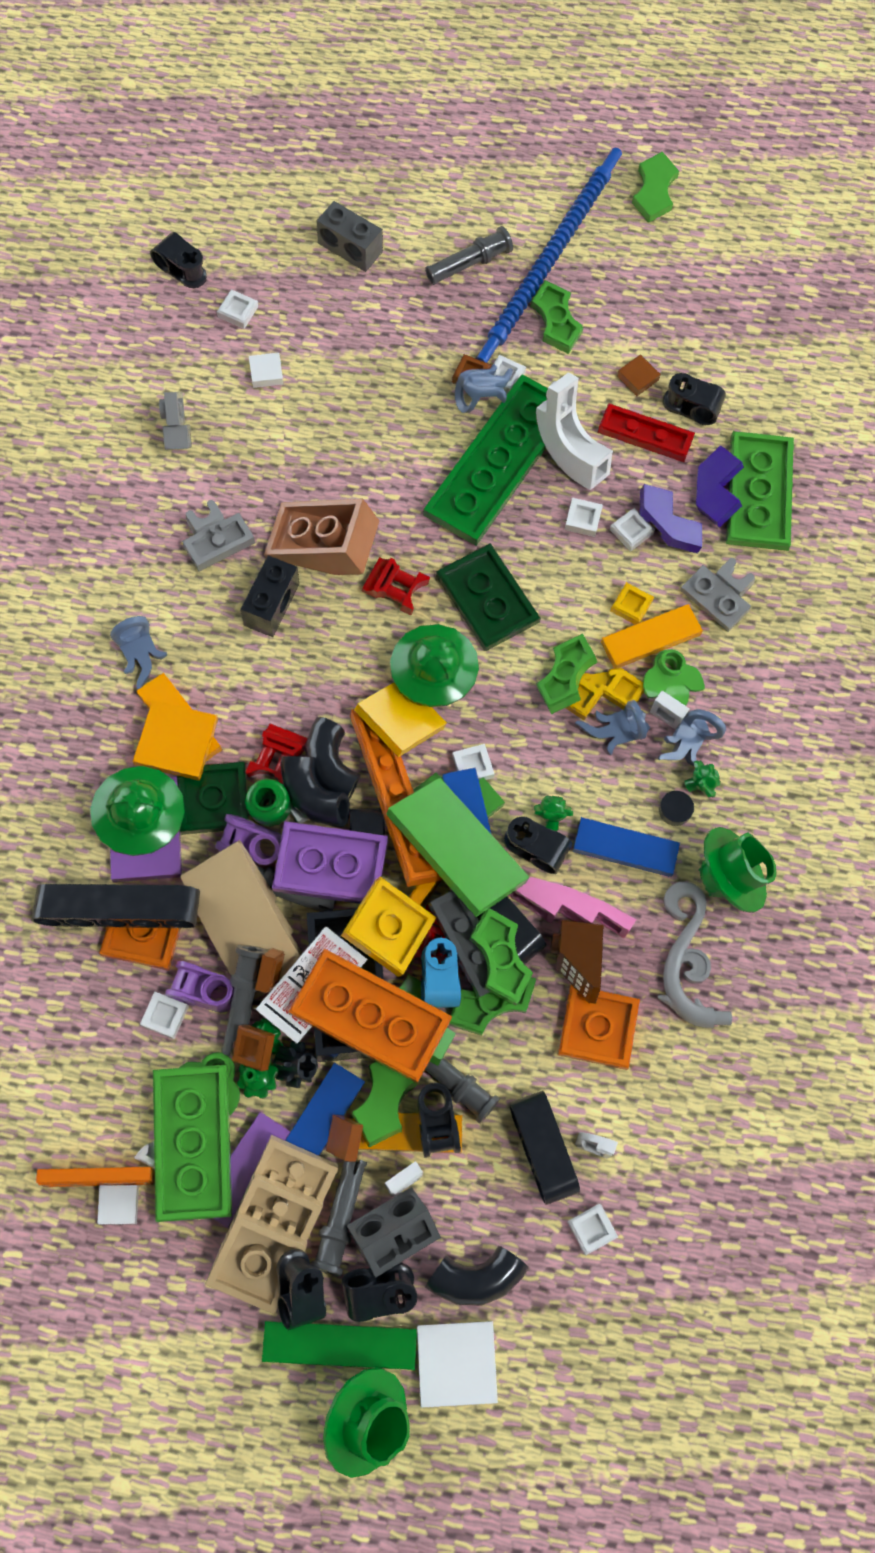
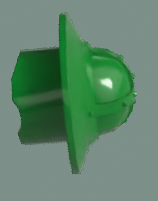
[390,624,479,707]
[90,766,185,856]
[698,827,777,913]
[323,1368,410,1478]

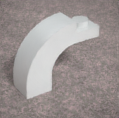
[536,372,613,490]

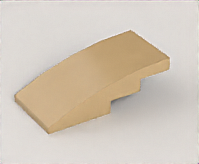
[180,840,303,1000]
[205,1135,338,1314]

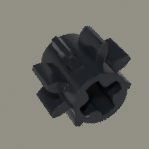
[273,1041,318,1088]

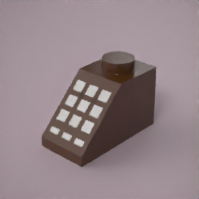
[550,920,604,1004]

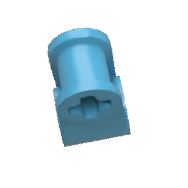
[421,937,461,1008]

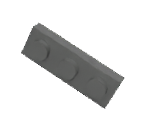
[428,890,490,998]

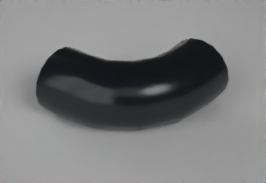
[305,717,361,801]
[280,756,350,827]
[425,1246,529,1306]

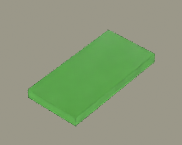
[726,431,794,551]
[386,777,529,917]
[153,1065,233,1222]

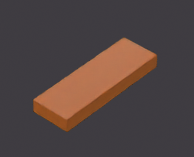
[36,1167,155,1187]

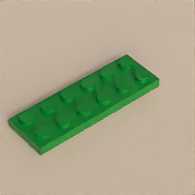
[423,374,548,546]

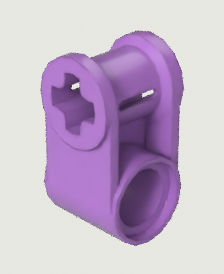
[215,814,282,865]
[165,961,234,1013]

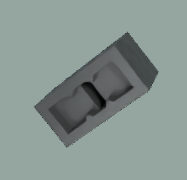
[316,201,383,272]
[347,1187,441,1278]

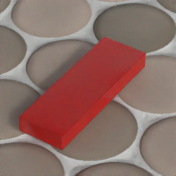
[597,403,695,462]

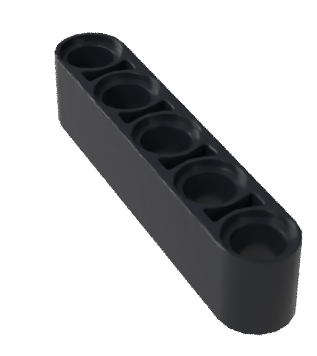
[31,884,200,928]

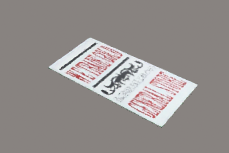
[256,927,367,1044]

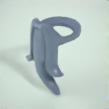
[455,364,513,413]
[110,616,167,690]
[575,700,650,755]
[658,709,726,766]

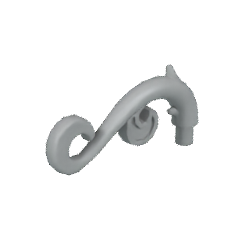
[658,882,732,1029]

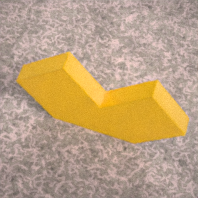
[565,668,644,721]

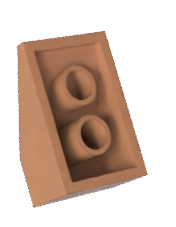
[264,498,380,575]

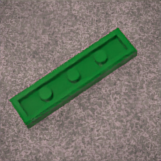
[262,1321,417,1370]

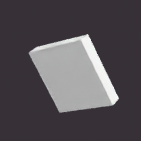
[417,1321,498,1408]

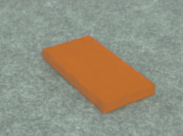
[288,948,452,1084]

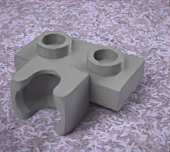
[159,392,192,450]
[182,500,255,572]
[681,558,755,632]

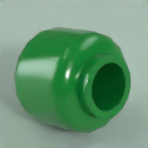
[245,779,292,827]

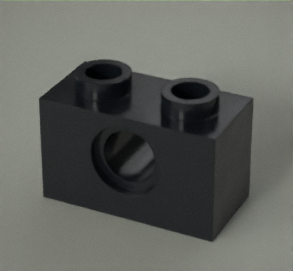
[240,555,300,637]

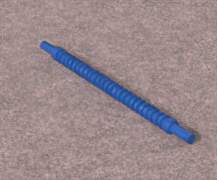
[476,147,622,363]

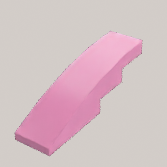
[508,877,637,938]

